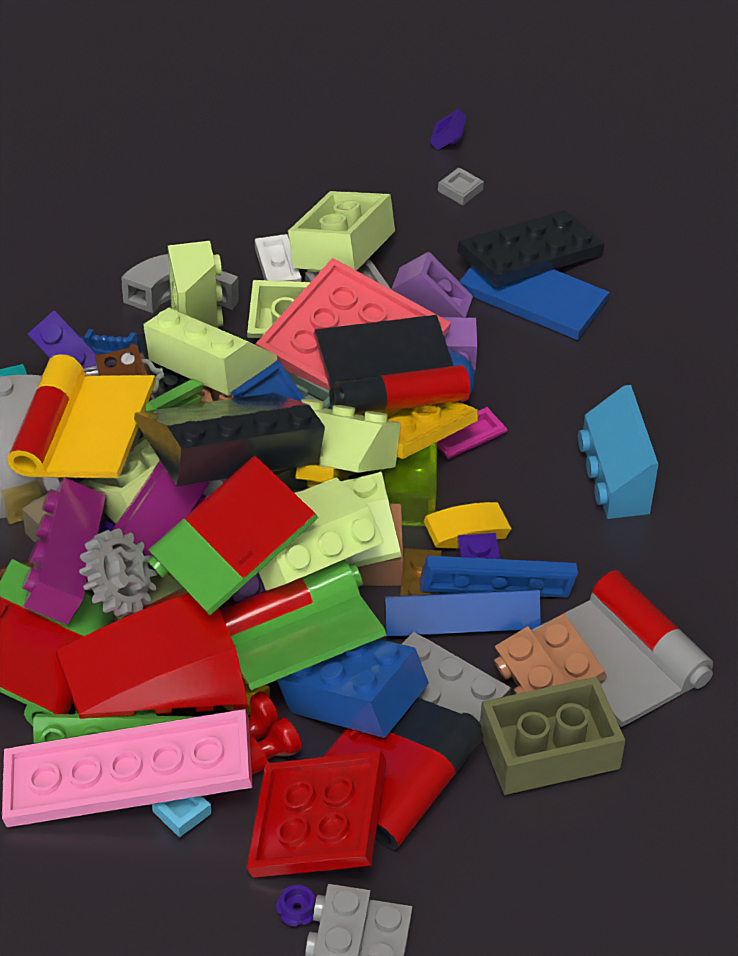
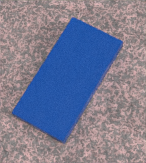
[459,266,609,340]

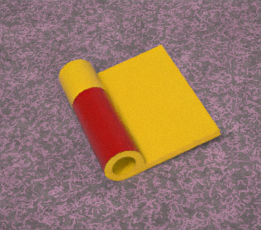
[6,354,157,478]

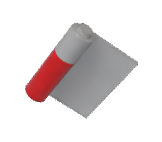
[531,570,713,727]

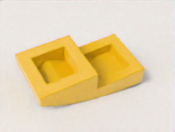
[423,502,511,548]

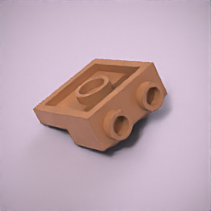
[494,613,607,694]

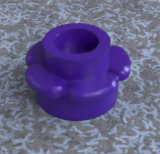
[276,885,316,926]

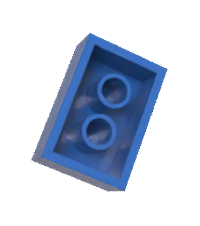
[277,639,429,738]

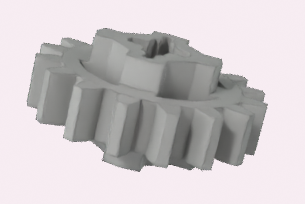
[79,528,157,617]

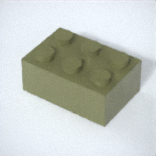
[480,677,625,795]

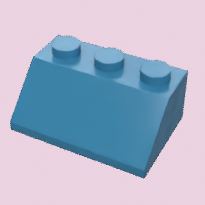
[578,385,658,519]

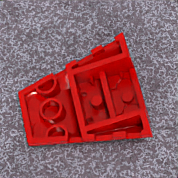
[56,588,248,719]

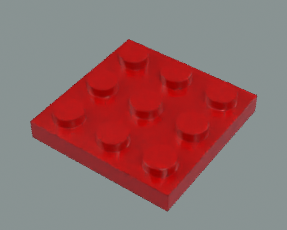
[246,750,386,878]

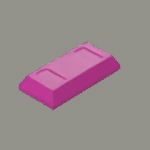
[434,407,507,460]

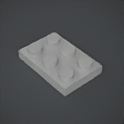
[402,631,511,722]

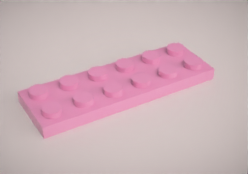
[2,709,253,827]

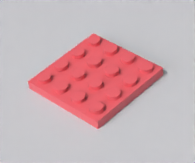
[256,258,451,391]

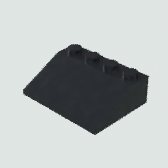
[134,393,325,487]

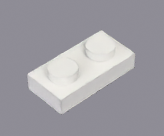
[255,234,301,282]

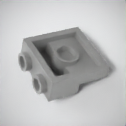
[305,884,413,956]

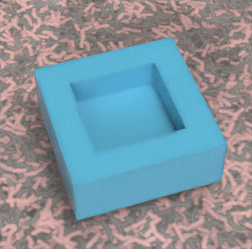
[152,796,211,838]

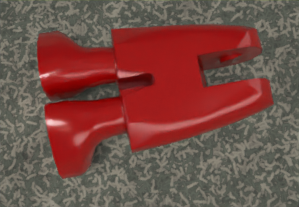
[204,691,302,796]

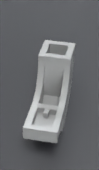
[121,254,239,313]

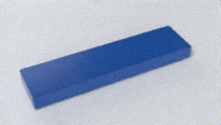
[419,556,578,598]
[384,589,541,636]

